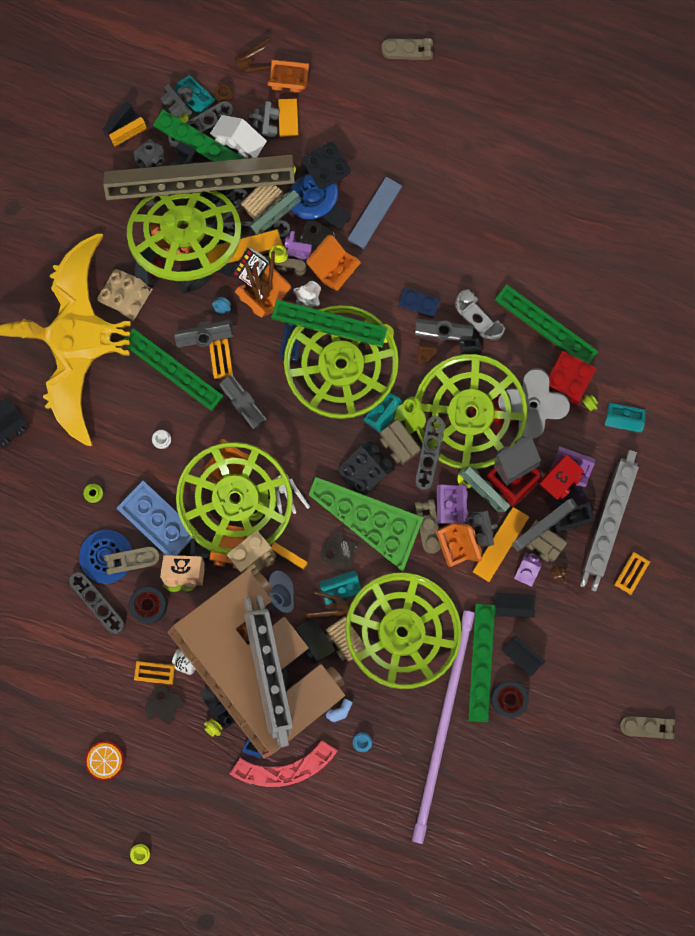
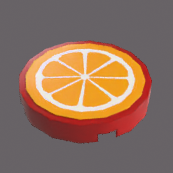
[85,741,125,781]

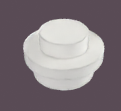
[152,430,171,449]

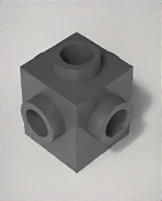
[134,139,165,168]

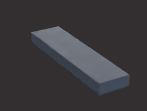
[348,177,402,250]

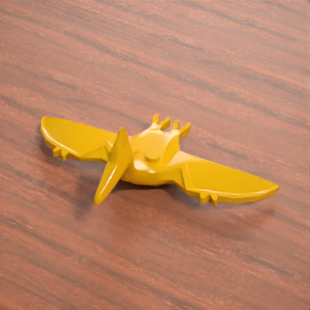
[0,234,131,446]

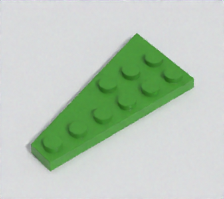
[309,477,423,572]

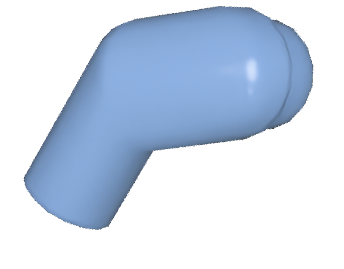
[326,698,353,722]

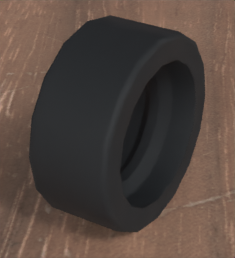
[175,262,213,294]

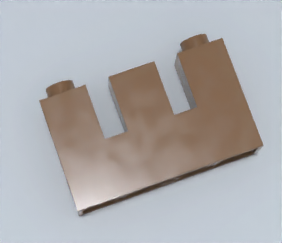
[167,570,345,758]

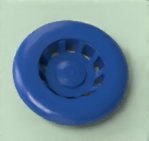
[289,173,338,219]
[79,530,132,584]

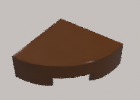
[416,345,437,365]

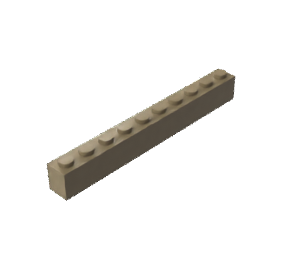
[103,155,295,200]

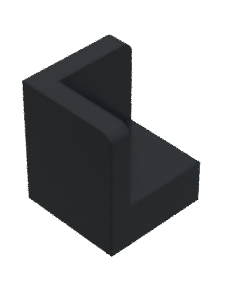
[171,141,198,166]
[321,204,351,230]
[460,339,481,367]
[191,539,212,560]

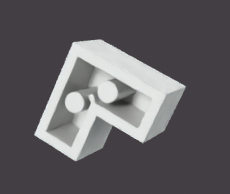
[210,115,267,159]

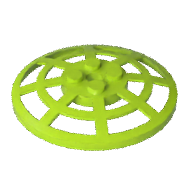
[127,190,241,281]
[284,305,399,419]
[413,354,528,469]
[176,442,293,555]
[345,573,461,689]

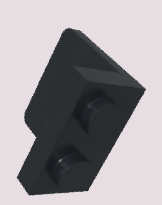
[301,141,351,190]
[0,398,30,449]
[338,441,395,495]

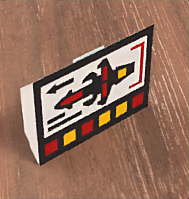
[231,248,269,289]

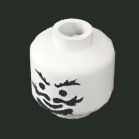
[172,649,196,675]

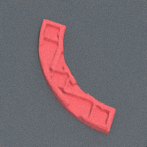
[230,740,338,787]

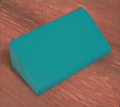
[174,75,216,115]
[363,393,403,432]
[605,403,646,432]
[319,570,362,605]

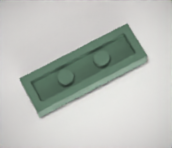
[251,190,301,235]
[458,466,510,512]

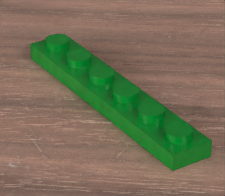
[153,109,245,162]
[495,284,598,364]
[271,300,387,348]
[124,328,223,411]
[468,604,495,722]

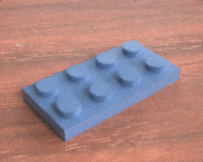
[116,481,199,556]

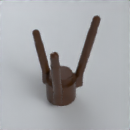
[234,37,271,74]
[245,251,275,299]
[305,591,348,620]

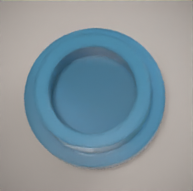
[212,297,231,314]
[353,732,372,752]

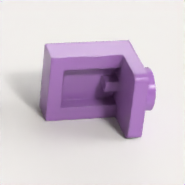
[514,552,543,587]

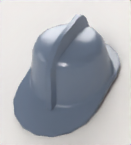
[267,571,294,615]

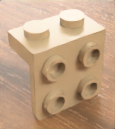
[97,269,153,321]
[227,531,276,576]

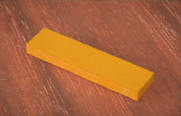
[206,230,283,264]
[473,507,529,582]

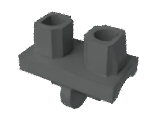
[160,84,193,118]
[248,101,279,138]
[467,511,498,546]

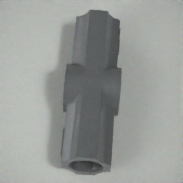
[415,319,473,342]
[174,320,234,348]
[219,375,267,430]

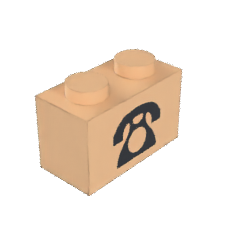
[160,555,205,588]

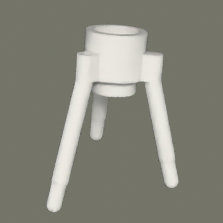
[274,474,310,514]

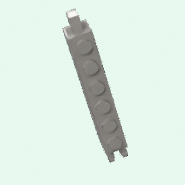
[580,450,639,591]
[244,595,292,748]

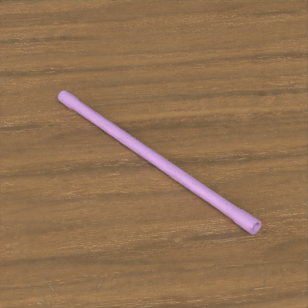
[412,610,475,844]

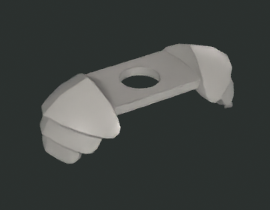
[455,289,505,341]

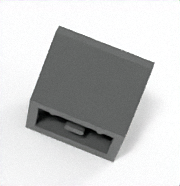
[494,436,541,486]

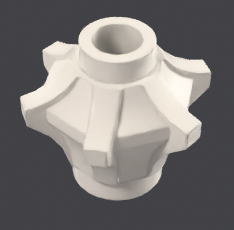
[293,281,321,308]

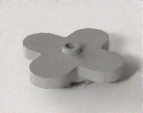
[498,368,570,439]

